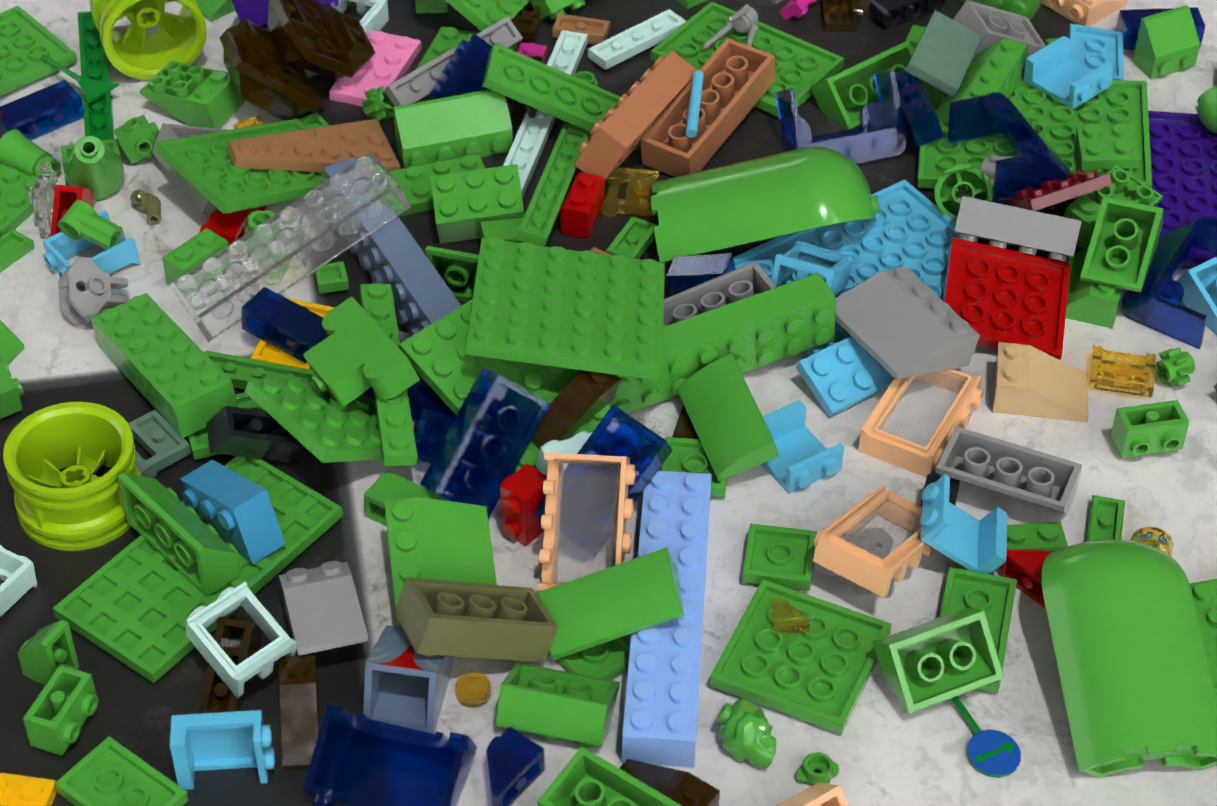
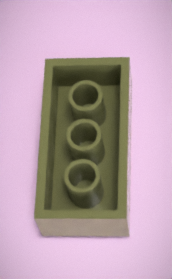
[394,577,558,663]

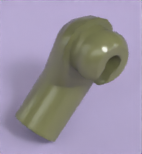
[130,189,161,225]

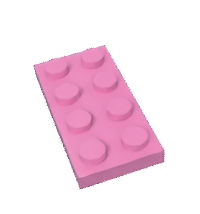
[329,30,421,107]

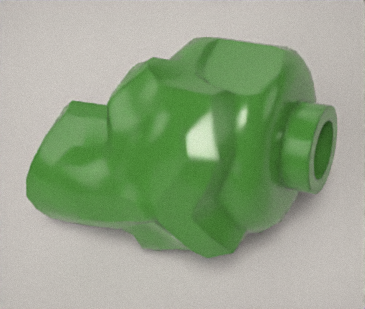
[716,698,776,768]

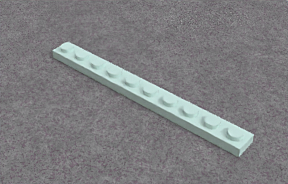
[503,30,588,199]

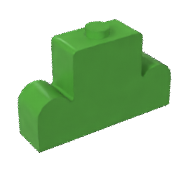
[304,296,420,406]

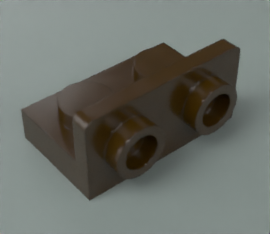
[820,0,862,32]

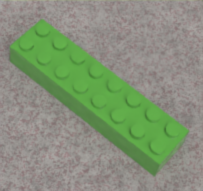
[609,273,835,417]

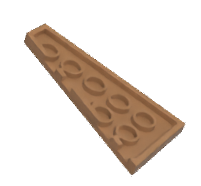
[227,119,400,175]

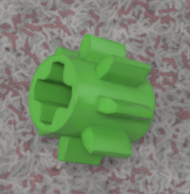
[362,86,395,122]
[1155,347,1195,387]

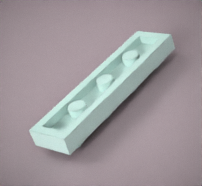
[588,9,686,70]

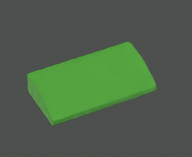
[677,353,779,481]
[538,547,684,660]

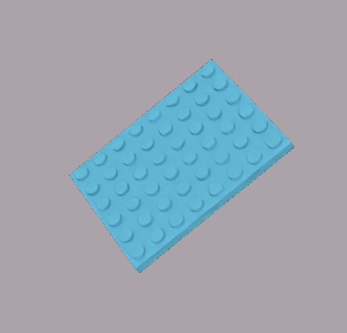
[719,180,982,356]

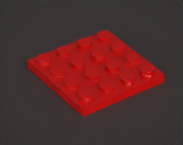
[943,237,1071,360]

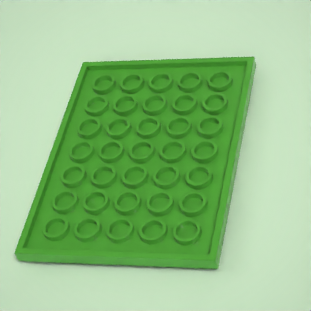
[918,78,1152,191]

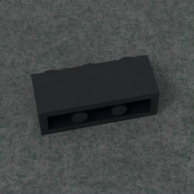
[206,406,310,463]

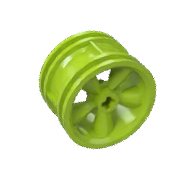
[90,0,207,80]
[3,402,141,551]

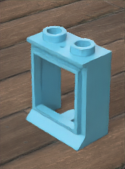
[43,210,141,277]
[771,240,854,296]

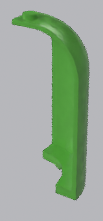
[651,147,881,264]
[1042,539,1217,778]

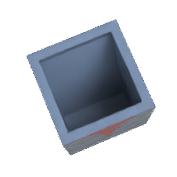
[363,625,454,737]

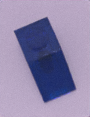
[486,727,545,806]

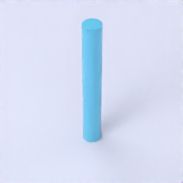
[686,71,704,138]

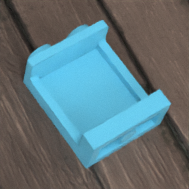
[170,710,275,790]

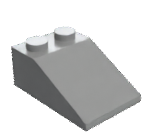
[953,0,1046,59]
[279,561,369,656]

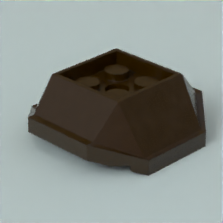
[267,0,376,80]
[219,19,325,121]

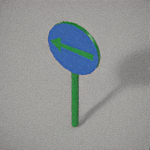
[951,696,1021,778]

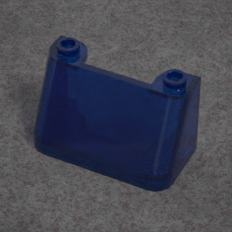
[302,704,477,806]

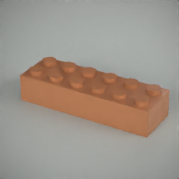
[640,38,775,177]
[574,50,698,181]

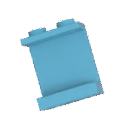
[1024,36,1113,109]
[762,400,844,494]
[920,474,1007,574]

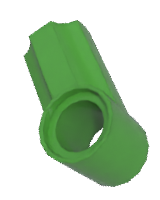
[58,200,123,250]

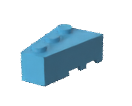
[180,460,285,565]

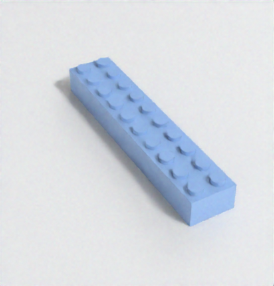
[622,470,712,768]

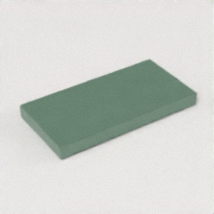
[905,10,982,97]

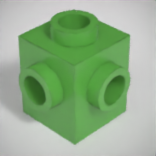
[114,114,159,164]

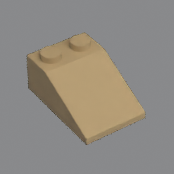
[992,342,1089,422]

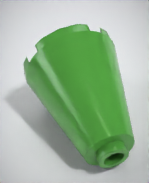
[66,136,124,201]

